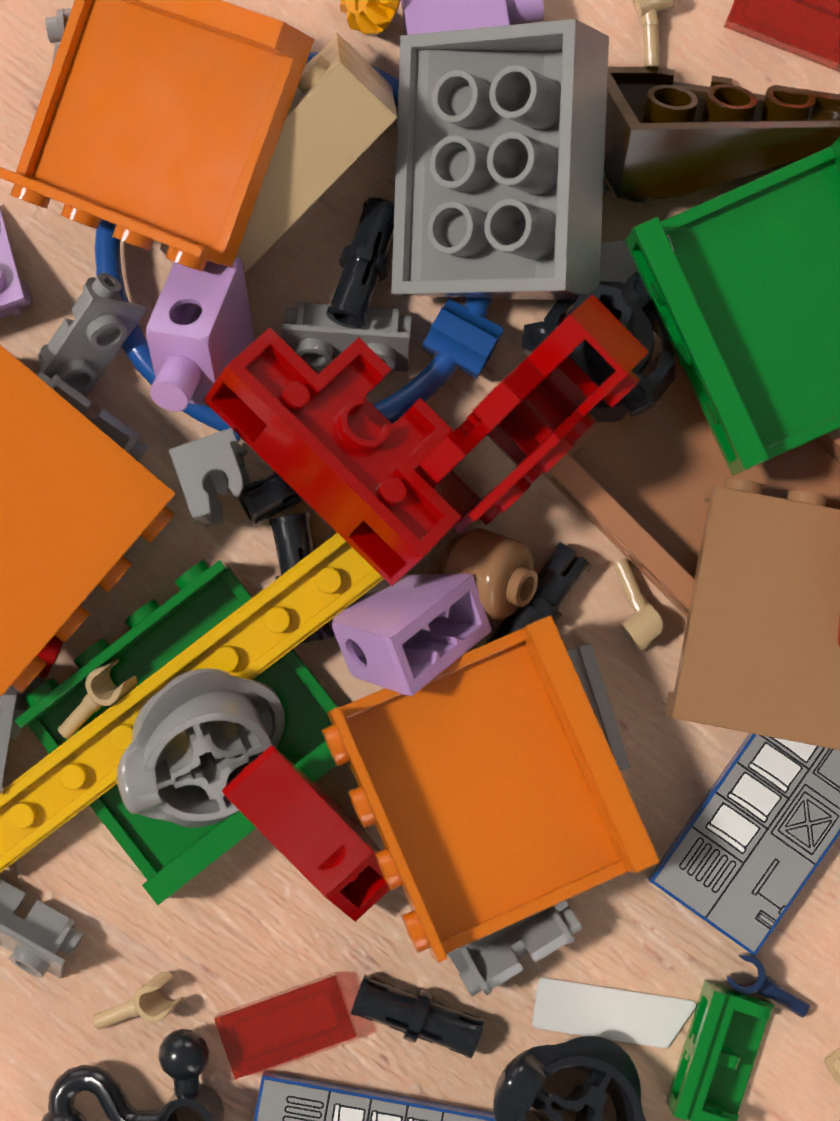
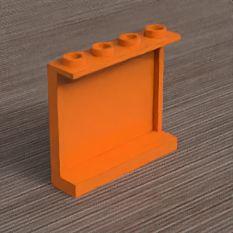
[0,0,314,272]
[0,345,176,696]
[322,615,660,963]

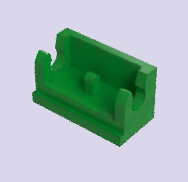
[666,980,774,1121]

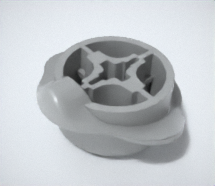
[117,668,285,828]

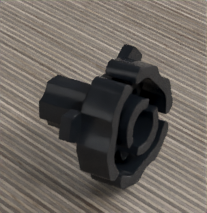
[522,271,676,422]

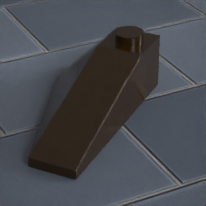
[604,67,840,202]

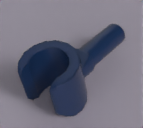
[726,953,810,1018]

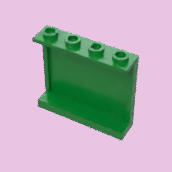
[625,137,840,476]
[14,559,338,906]

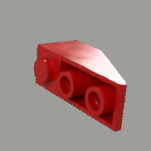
[221,745,390,922]

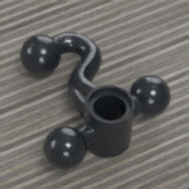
[41,1029,224,1121]

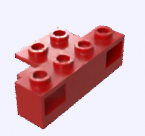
[415,294,649,534]
[203,327,462,586]

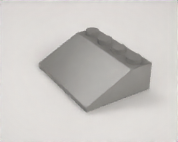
[391,19,609,300]

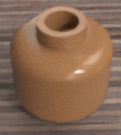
[438,528,538,620]

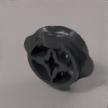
[493,1036,646,1121]

